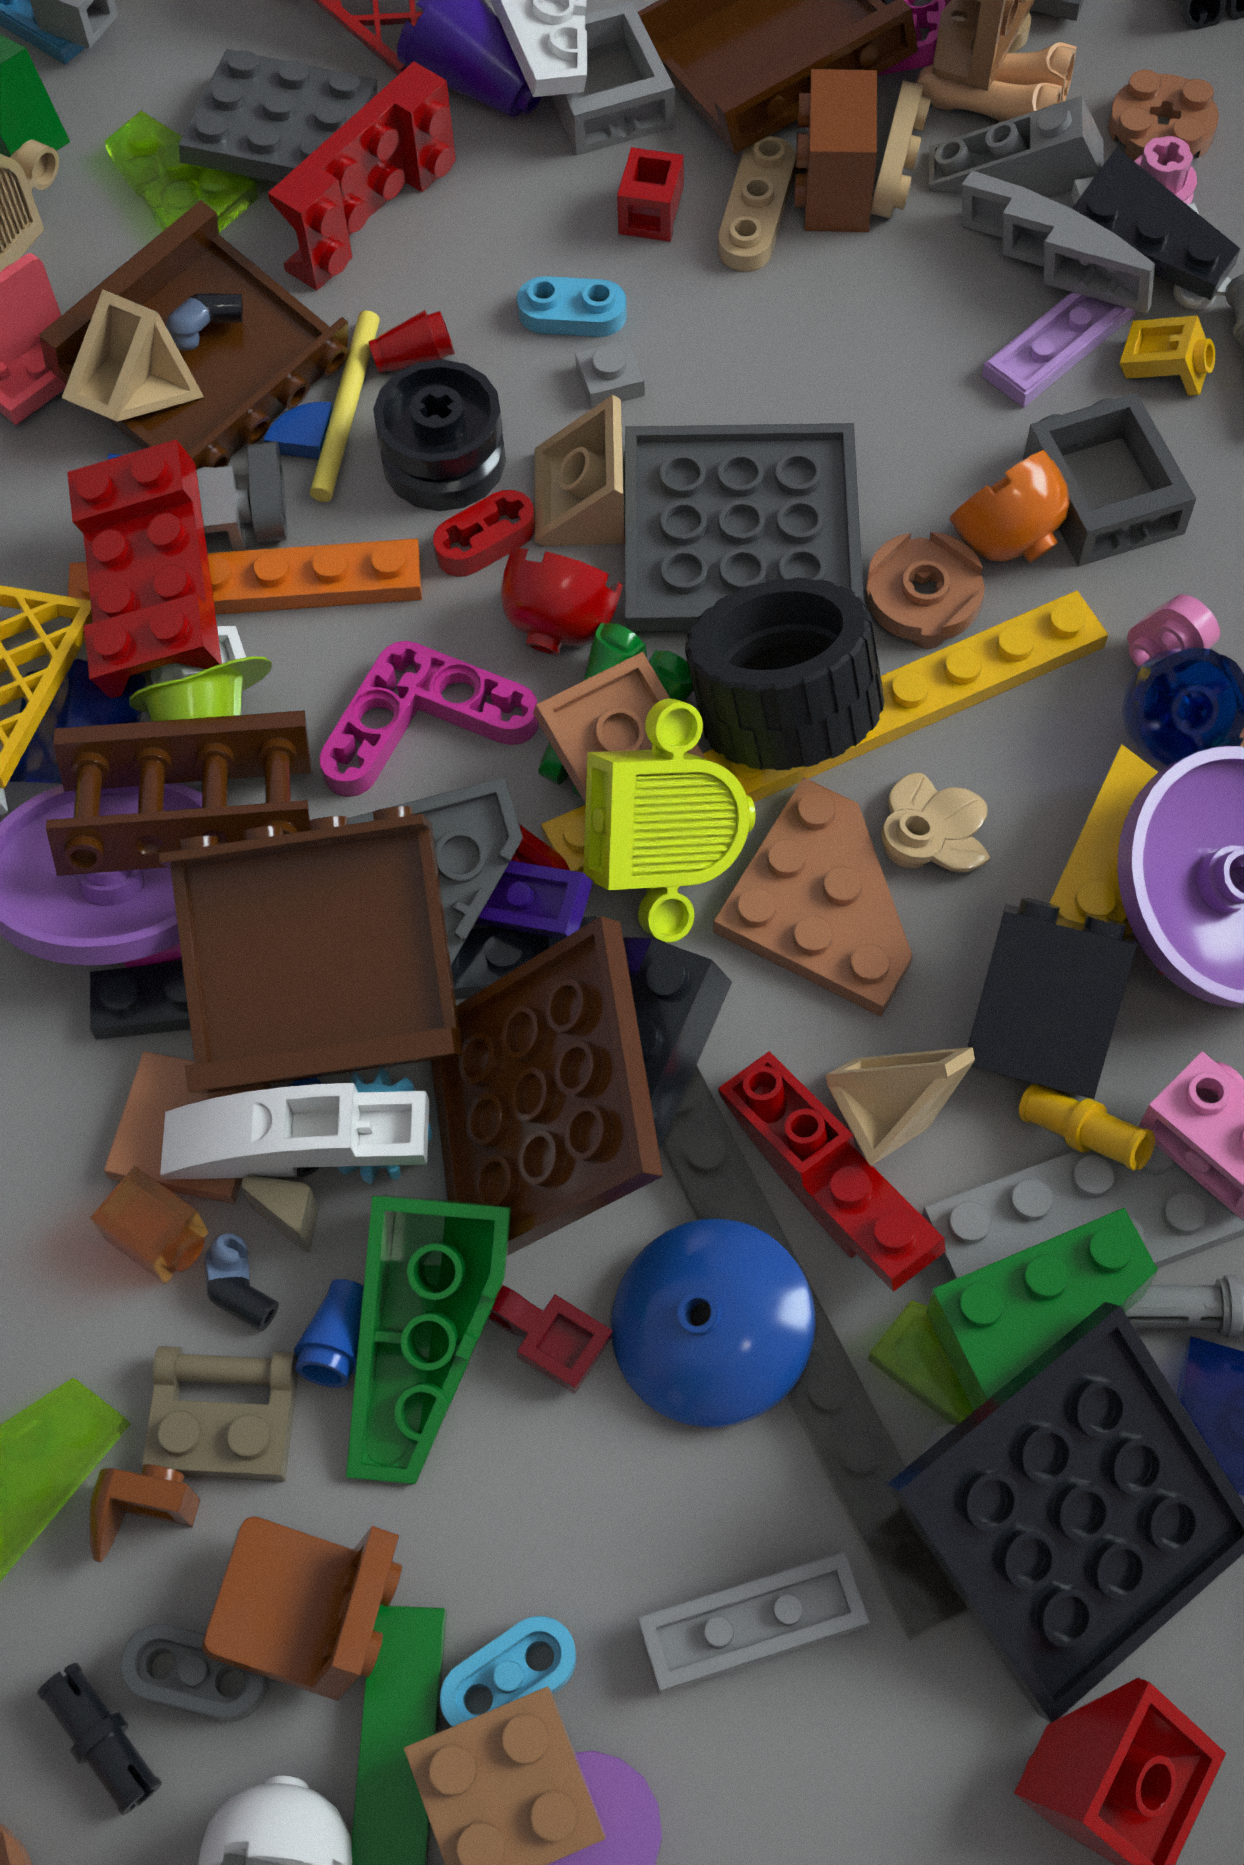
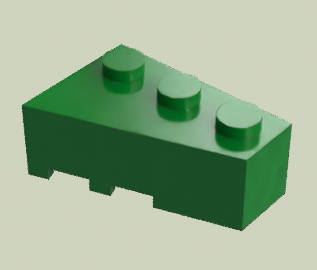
[926,1207,1158,1411]

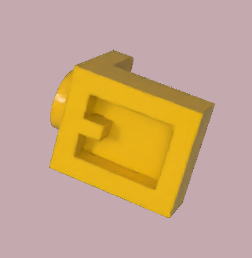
[1119,315,1215,396]

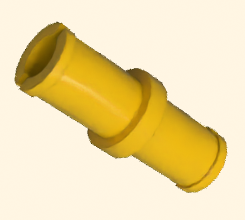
[1019,1083,1155,1171]

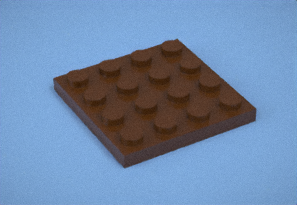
[431,916,663,1256]

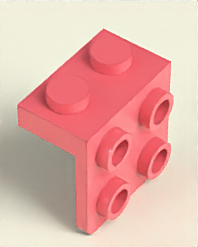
[0,253,66,426]

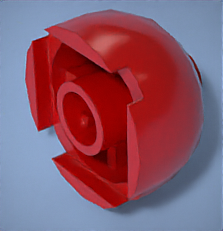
[501,548,623,655]

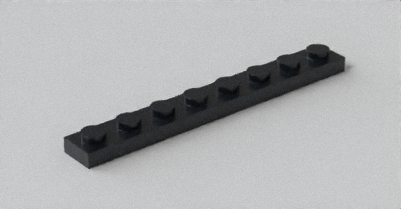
[90,916,596,1040]

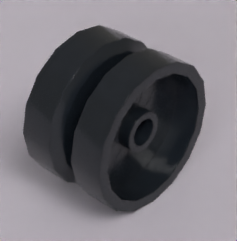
[373,359,506,511]

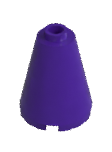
[397,0,543,117]

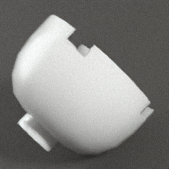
[198,1776,352,1865]

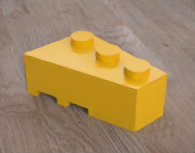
[1049,744,1158,935]

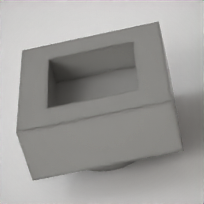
[575,339,645,409]

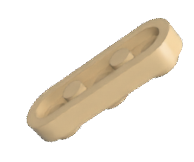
[871,80,931,218]
[718,136,796,272]

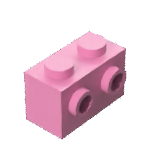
[1138,1051,1244,1220]

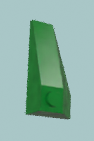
[346,1195,511,1484]

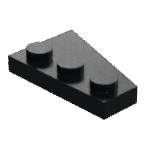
[1072,147,1240,301]

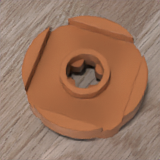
[1108,69,1219,161]
[865,532,985,649]

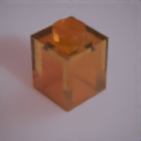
[90,1166,209,1284]

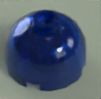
[1122,646,1244,767]

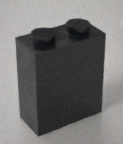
[967,897,1137,1099]

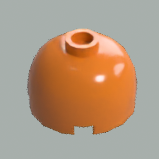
[949,450,1070,563]

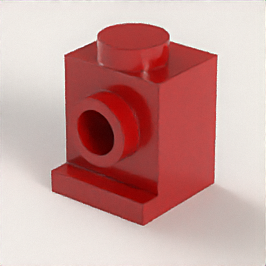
[617,147,684,242]

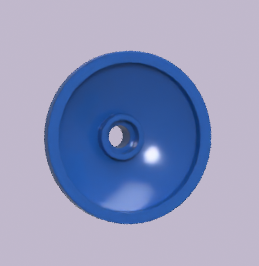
[611,1219,816,1428]

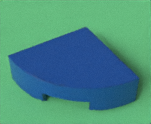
[263,402,332,459]

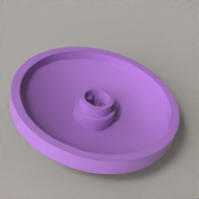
[1118,746,1244,1008]
[0,783,202,966]

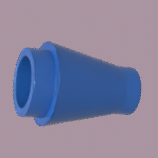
[294,1279,364,1388]

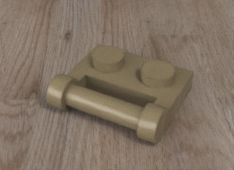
[142,1346,298,1481]

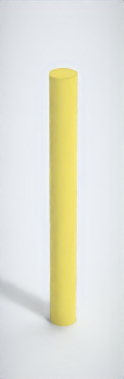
[310,310,380,502]

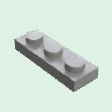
[638,1551,870,1694]

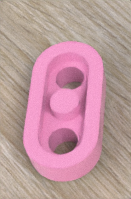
[1127,594,1220,676]

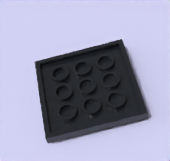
[886,1302,1244,1723]

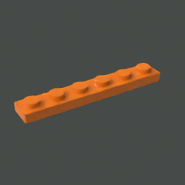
[68,538,422,622]

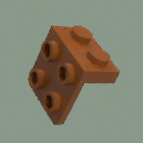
[202,1516,402,1701]

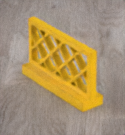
[0,585,93,789]

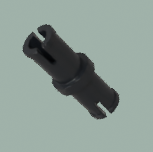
[37,1663,162,1815]

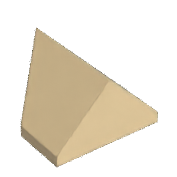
[62,289,204,422]
[826,1047,975,1167]

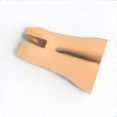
[916,42,1077,122]

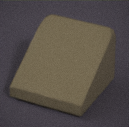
[241,1175,319,1252]

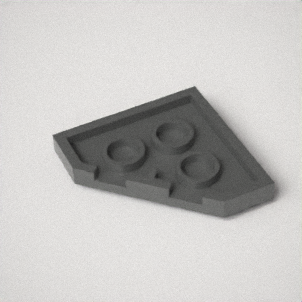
[347,777,523,965]

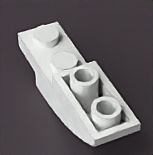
[160,1083,429,1180]

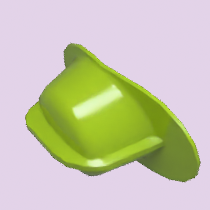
[129,656,272,722]

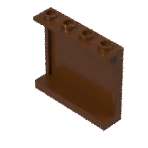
[637,0,918,154]
[39,200,348,470]
[158,806,463,1094]

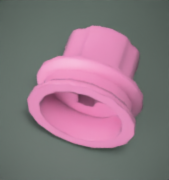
[1134,136,1197,204]

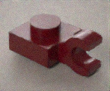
[489,1285,613,1394]

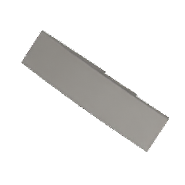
[962,170,1155,313]

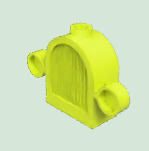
[583,699,756,942]

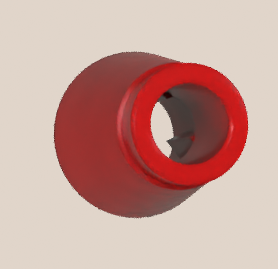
[368,310,455,373]

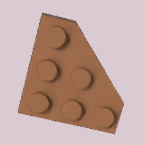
[713,777,913,1017]

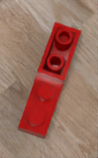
[718,1051,946,1292]

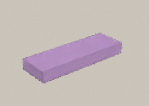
[982,292,1136,408]

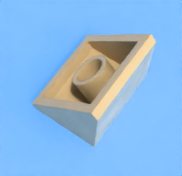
[535,394,625,546]

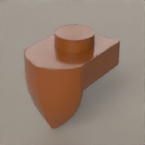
[89,1464,200,1563]

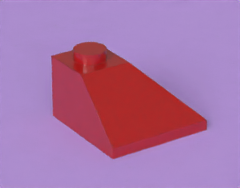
[1014,1678,1226,1865]

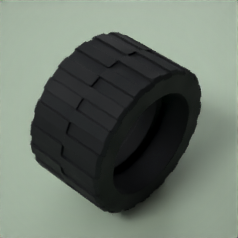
[685,577,884,771]

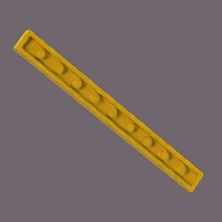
[541,590,1108,873]

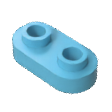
[517,276,627,337]
[440,1616,577,1727]

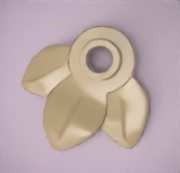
[881,773,990,872]

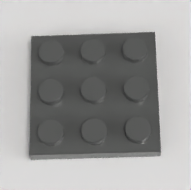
[179,49,377,183]

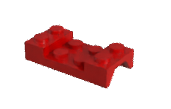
[268,61,456,291]
[67,439,222,699]

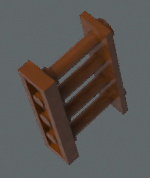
[46,710,311,876]

